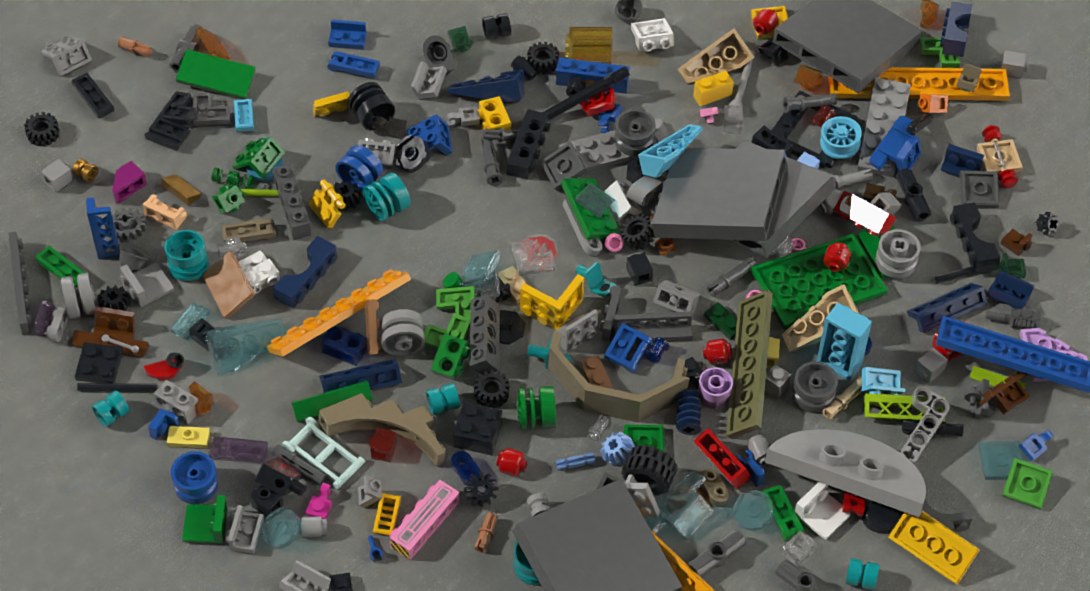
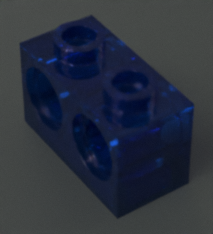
[321,326,367,366]

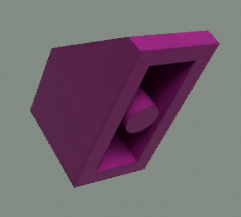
[112,161,147,204]

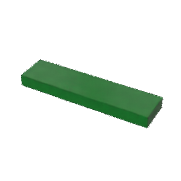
[291,381,373,422]

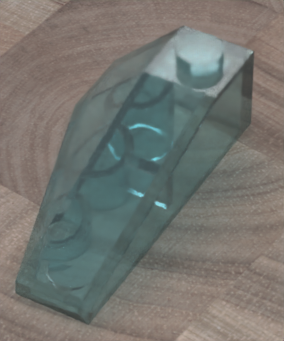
[206,318,286,375]

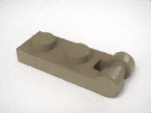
[221,218,277,245]

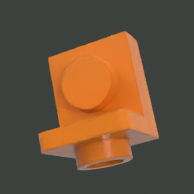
[918,93,948,113]

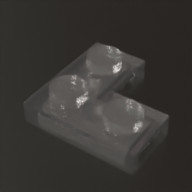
[510,240,556,276]

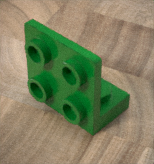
[232,136,285,178]
[182,495,228,543]

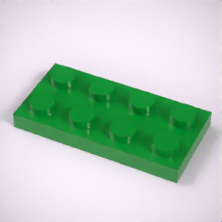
[561,178,621,239]

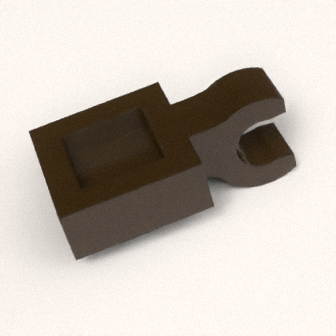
[863,183,897,203]

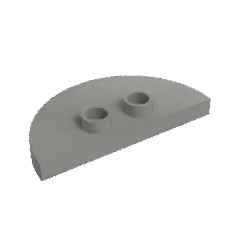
[765,429,926,517]

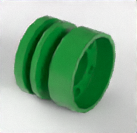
[517,386,556,430]

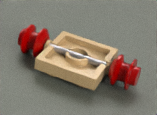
[976,125,1023,188]

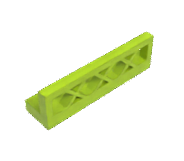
[863,393,945,421]

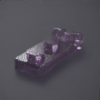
[209,437,268,463]

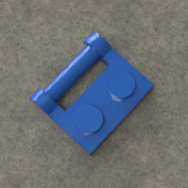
[604,323,653,373]

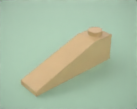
[677,28,755,84]

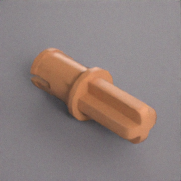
[117,36,152,57]
[474,512,498,553]

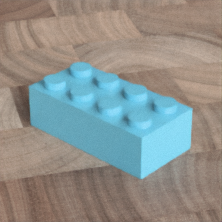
[817,303,872,381]

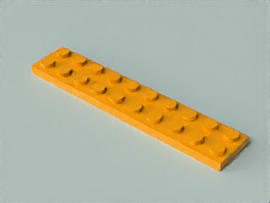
[828,67,1010,101]

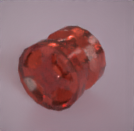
[813,105,836,128]

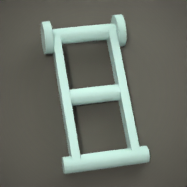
[281,417,365,489]

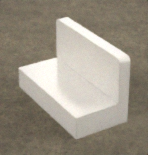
[602,180,642,222]

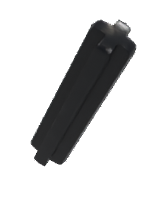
[907,113,934,135]

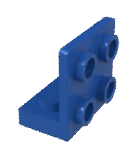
[407,114,453,157]

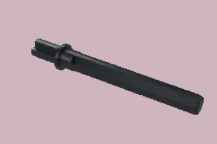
[543,66,630,121]

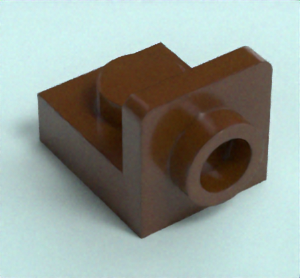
[1000,229,1033,256]

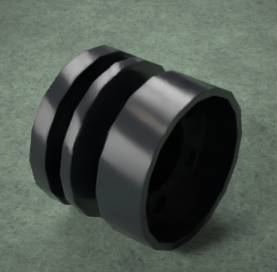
[348,82,396,131]

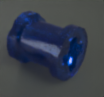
[645,337,669,363]

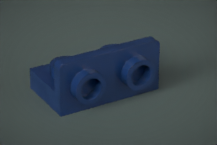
[941,144,984,177]

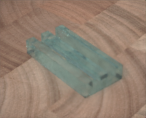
[171,302,210,341]

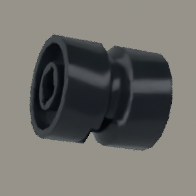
[482,13,511,40]

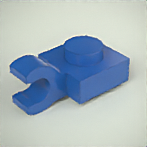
[598,104,623,133]
[1018,429,1054,461]
[737,450,765,487]

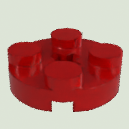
[580,87,616,116]

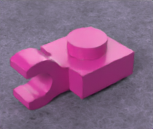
[305,483,332,519]

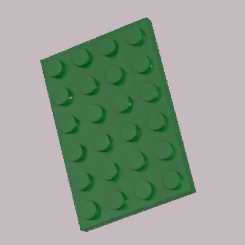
[751,234,888,329]

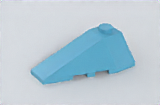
[638,124,703,178]

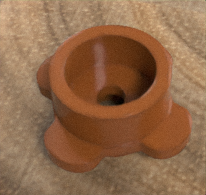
[654,238,677,255]

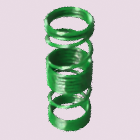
[211,167,254,189]

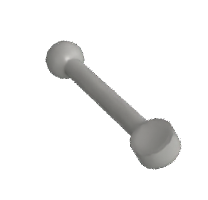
[102,334,139,353]

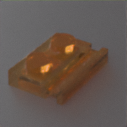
[196,26,231,60]

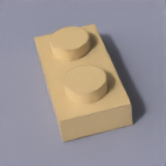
[497,266,527,304]

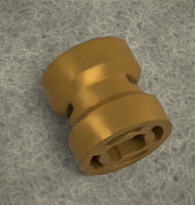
[72,158,99,182]

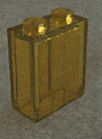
[565,27,612,64]

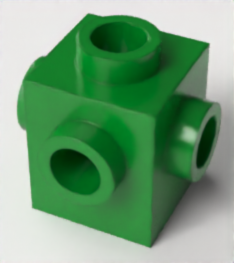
[212,184,245,213]

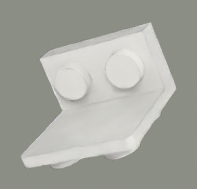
[795,482,851,540]

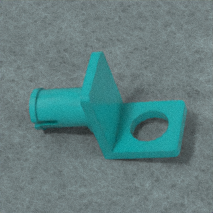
[575,262,617,298]
[527,339,571,369]

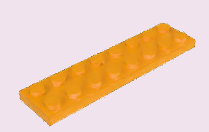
[266,269,411,357]

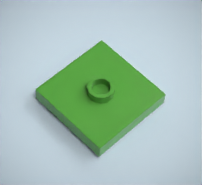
[1002,458,1053,510]

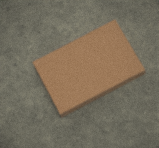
[202,251,255,319]

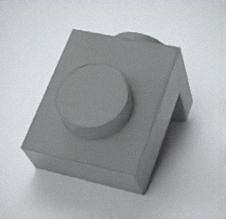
[358,475,382,508]

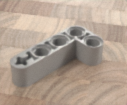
[900,387,949,465]

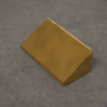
[161,174,202,206]

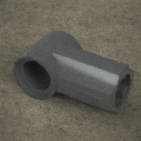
[775,559,815,591]

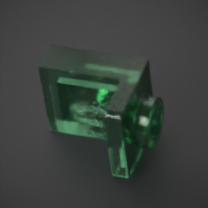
[447,26,473,52]
[998,253,1026,279]

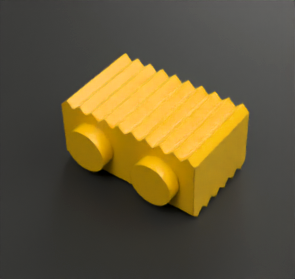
[693,70,734,106]

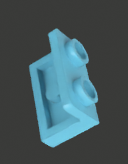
[862,367,906,395]

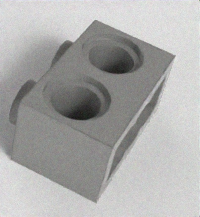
[154,380,200,425]

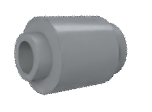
[748,435,770,466]
[298,516,327,538]

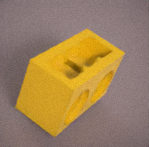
[477,96,511,130]

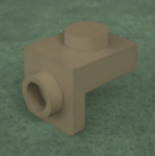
[956,64,982,92]

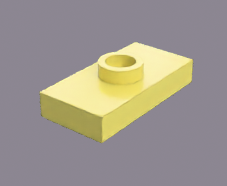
[167,426,210,449]

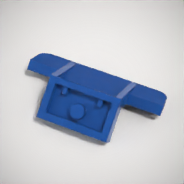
[869,116,922,172]

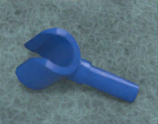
[368,536,383,562]

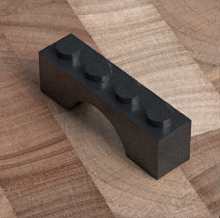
[950,202,1001,273]

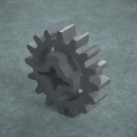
[105,208,147,243]

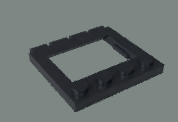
[772,90,862,169]

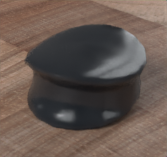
[862,501,900,533]

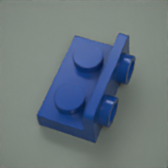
[328,19,367,50]

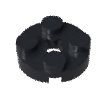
[394,135,430,173]

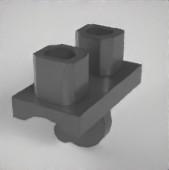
[964,379,996,419]

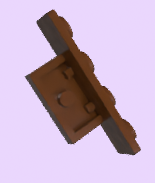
[979,371,1030,415]

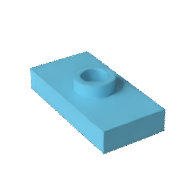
[234,99,254,132]

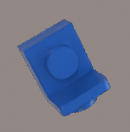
[148,409,180,440]

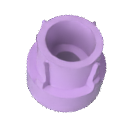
[698,367,733,409]

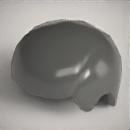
[615,0,643,22]

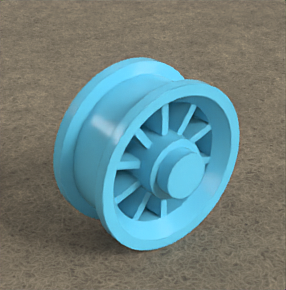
[820,116,862,159]

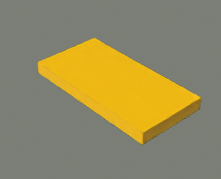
[888,510,980,584]

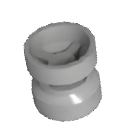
[527,493,551,517]

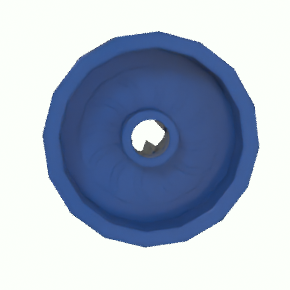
[335,145,383,193]
[171,452,219,504]

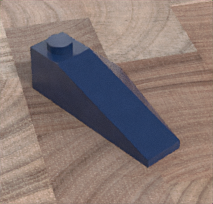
[448,69,524,104]

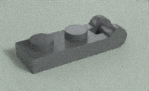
[600,286,621,341]

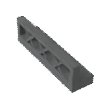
[613,311,692,343]

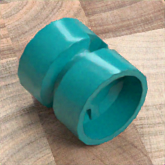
[426,383,460,415]
[92,390,130,427]
[845,558,880,590]

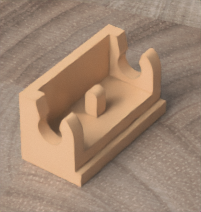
[143,194,188,230]

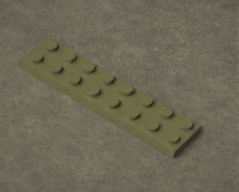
[726,290,773,439]

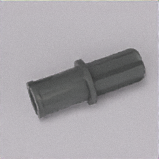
[483,128,518,142]

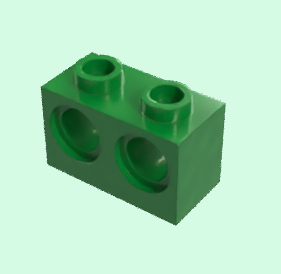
[430,333,470,381]

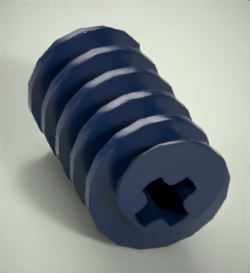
[676,390,701,435]

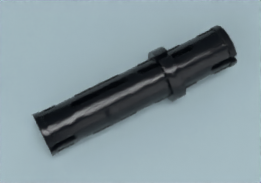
[902,420,964,437]

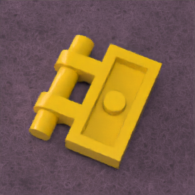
[307,179,346,228]

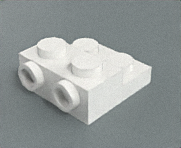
[631,18,674,52]
[238,250,280,294]

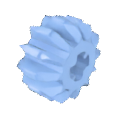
[600,432,635,467]

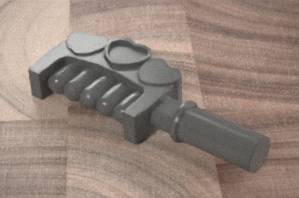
[985,308,1042,328]

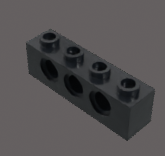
[507,109,551,180]

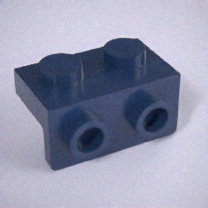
[987,271,1034,309]

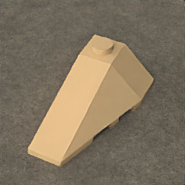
[782,284,860,352]

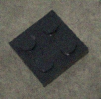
[75,342,123,383]

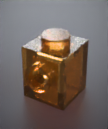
[794,65,824,91]

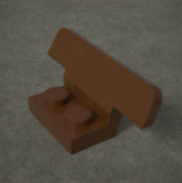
[72,306,149,358]

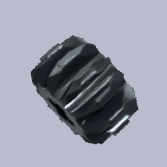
[329,179,361,211]
[97,284,130,311]
[463,471,499,507]

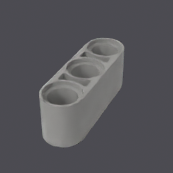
[626,174,667,206]

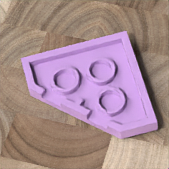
[1019,328,1088,382]

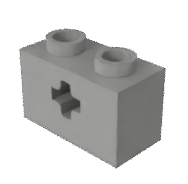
[653,280,700,313]

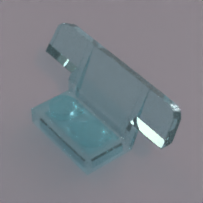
[645,472,714,540]

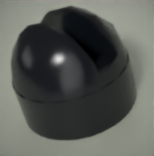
[166,352,184,369]

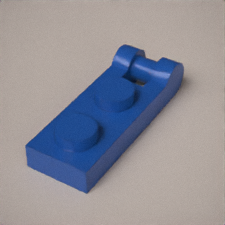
[327,51,380,79]

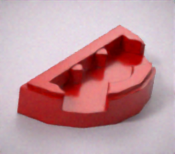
[143,359,183,381]

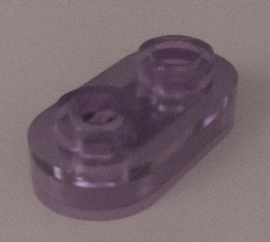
[35,299,55,335]

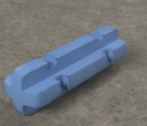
[556,452,595,470]

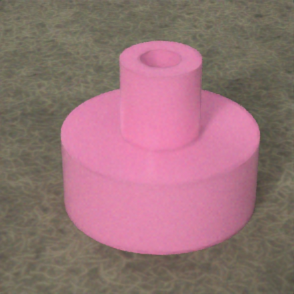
[699,107,718,123]

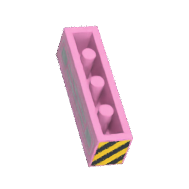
[389,480,460,560]

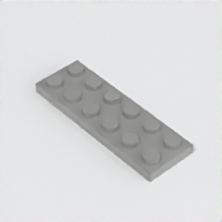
[857,77,911,177]
[558,118,669,172]

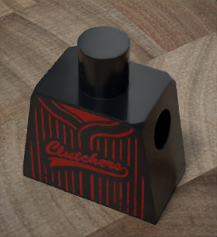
[254,457,307,496]

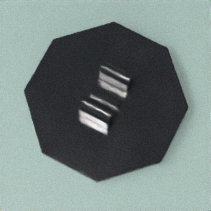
[499,310,526,345]

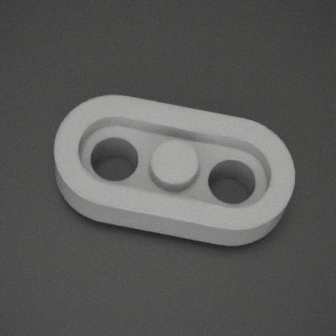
[47,307,69,342]

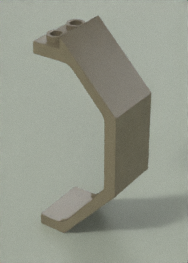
[548,331,689,422]

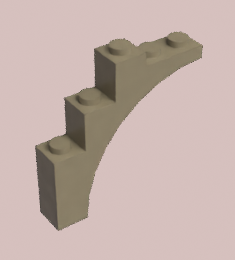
[319,393,446,467]

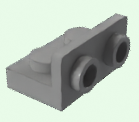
[358,138,397,167]

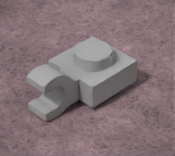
[447,106,480,127]

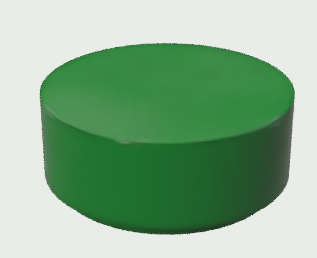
[443,272,462,289]

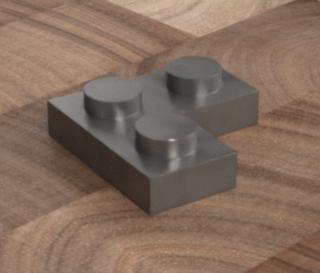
[193,93,230,126]

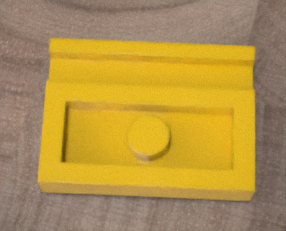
[313,91,350,117]

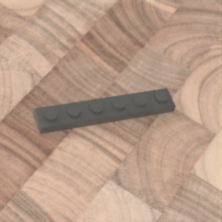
[8,231,33,335]

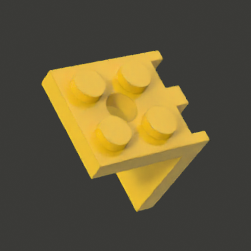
[520,274,584,330]

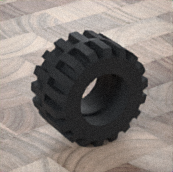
[622,445,678,496]

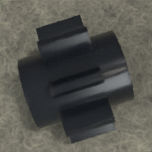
[1035,212,1060,235]

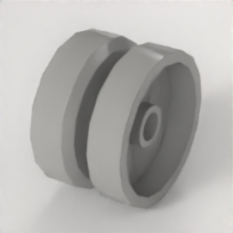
[875,229,921,278]
[61,272,96,319]
[380,309,425,356]

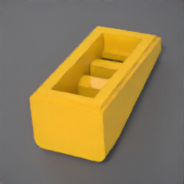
[373,493,401,536]

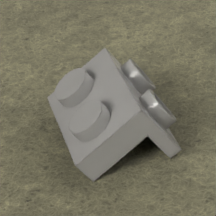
[411,61,447,99]
[624,474,660,517]
[226,505,264,554]
[279,560,331,591]

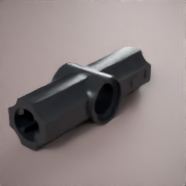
[896,168,931,221]

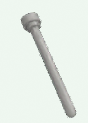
[728,50,756,116]

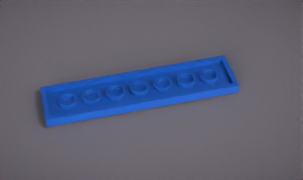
[936,316,1090,393]

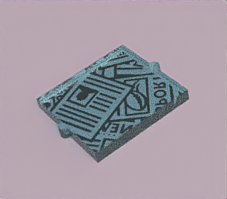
[575,182,615,218]

